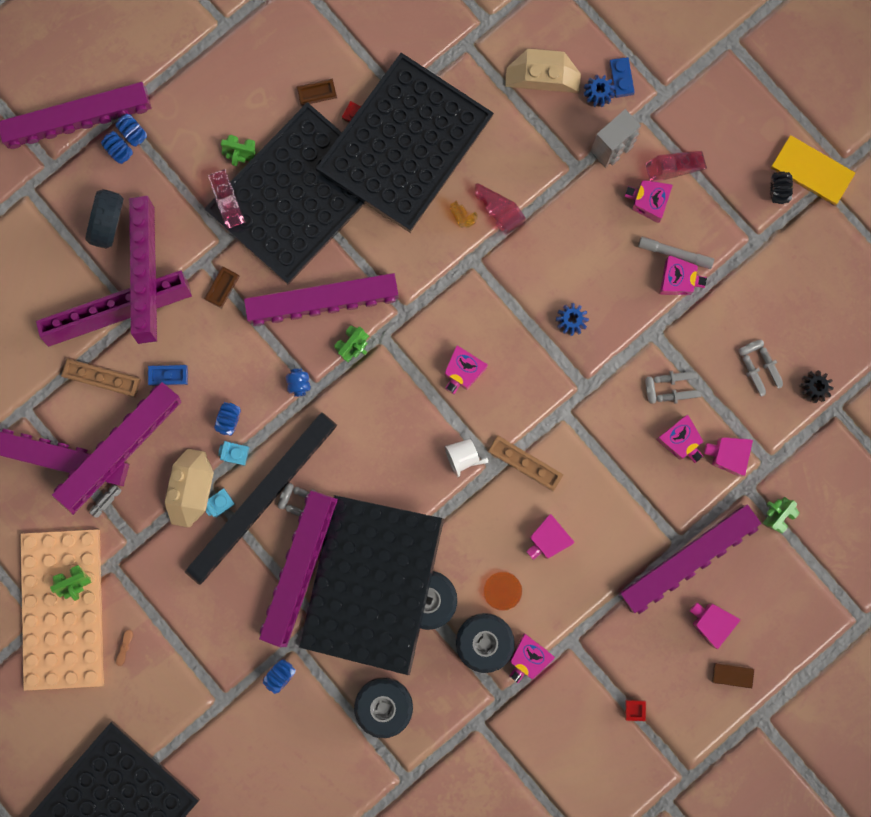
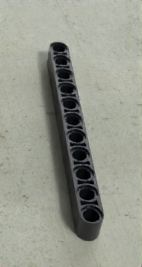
[185,412,337,585]

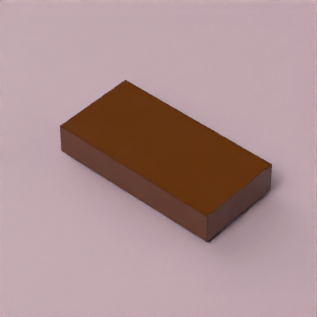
[296,78,337,106]
[204,266,240,309]
[712,663,755,689]

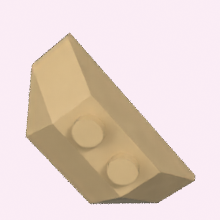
[505,49,581,93]
[165,449,214,528]

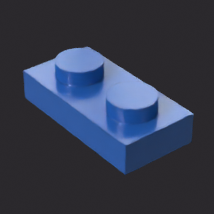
[609,57,635,98]
[148,365,188,386]

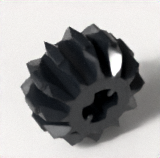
[770,171,793,204]
[800,370,834,403]

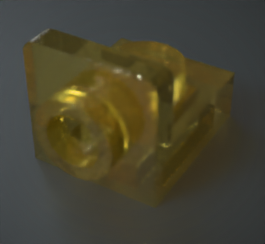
[450,201,478,228]

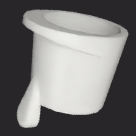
[445,439,488,478]

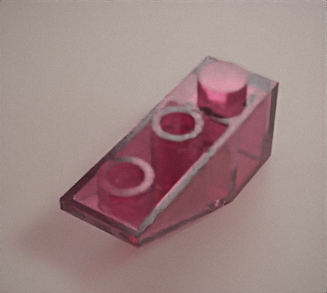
[645,151,707,181]
[208,169,245,229]
[474,183,526,235]

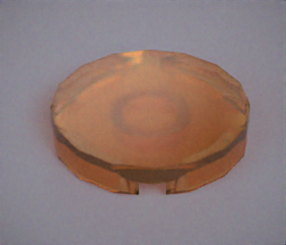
[484,572,522,610]

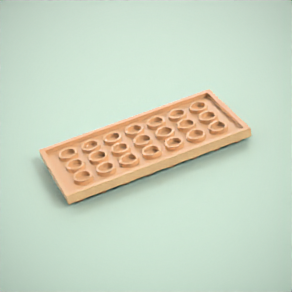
[21,529,104,691]

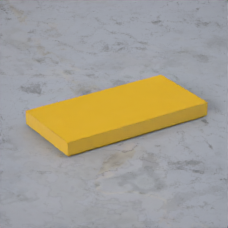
[771,135,855,206]

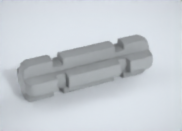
[89,484,121,518]

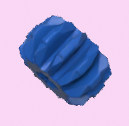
[584,75,615,107]
[115,114,147,147]
[101,131,133,164]
[556,303,589,336]
[215,402,241,436]
[263,659,296,694]

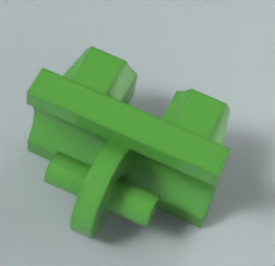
[221,135,256,166]
[334,326,369,362]
[763,497,800,533]
[50,565,92,601]

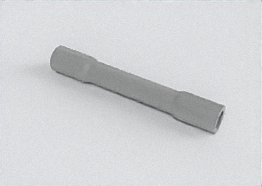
[638,237,714,269]

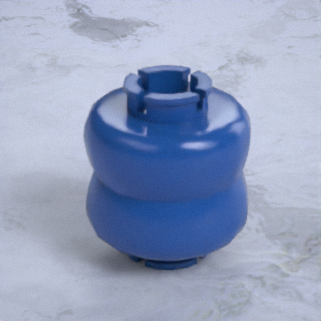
[285,369,311,397]

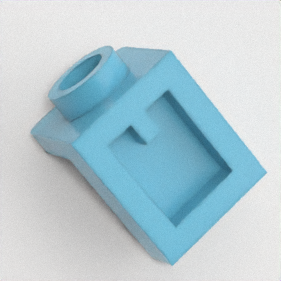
[218,441,250,466]
[206,488,236,518]

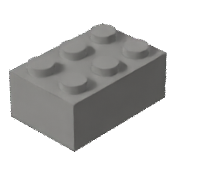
[590,109,641,168]

